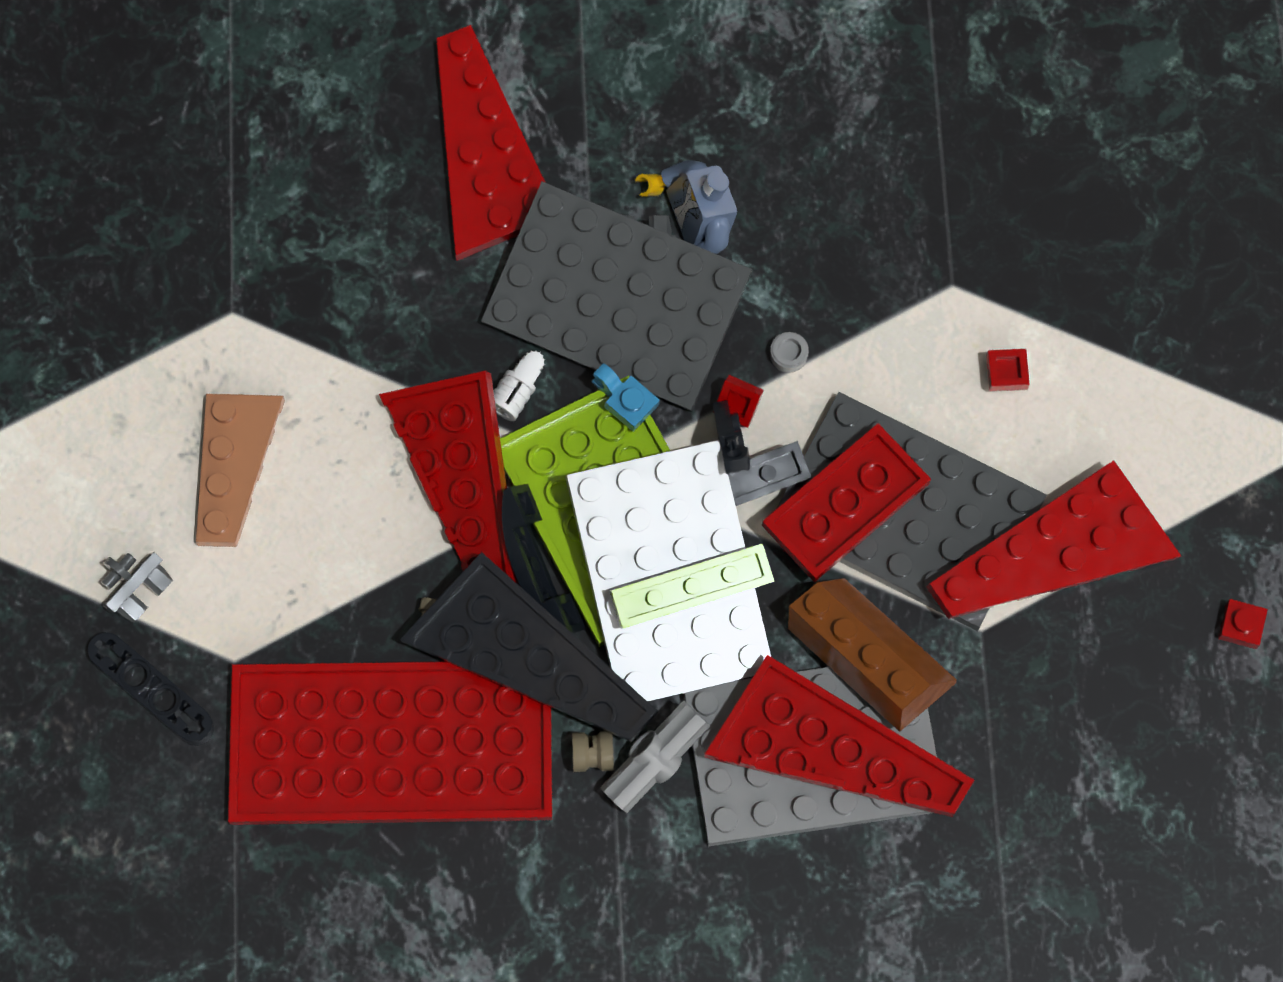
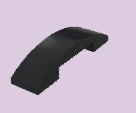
[502,484,586,634]

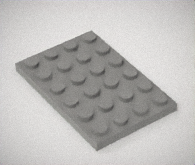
[684,667,937,846]

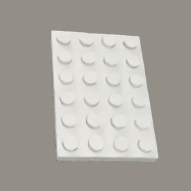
[565,440,771,701]

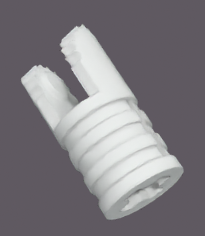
[494,350,545,421]

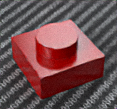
[986,349,1030,391]
[713,375,764,428]
[1218,599,1268,649]

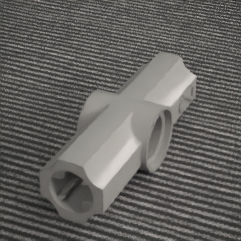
[600,701,710,813]

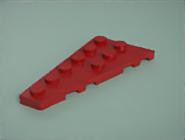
[437,25,546,261]
[379,371,520,586]
[926,460,1181,619]
[704,655,975,817]

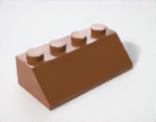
[788,578,957,732]

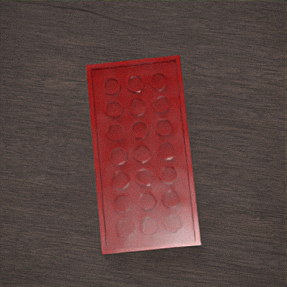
[228,662,552,825]

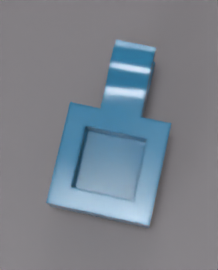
[592,363,660,432]

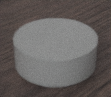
[770,332,809,372]

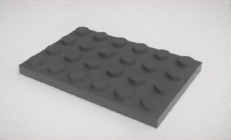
[481,181,753,411]
[776,392,1047,631]

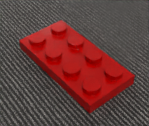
[762,423,931,582]

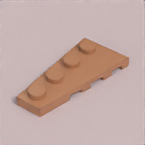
[196,394,285,547]

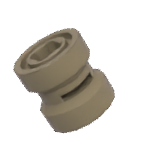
[572,731,614,772]

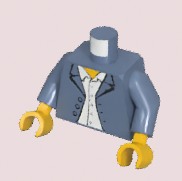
[635,160,737,254]

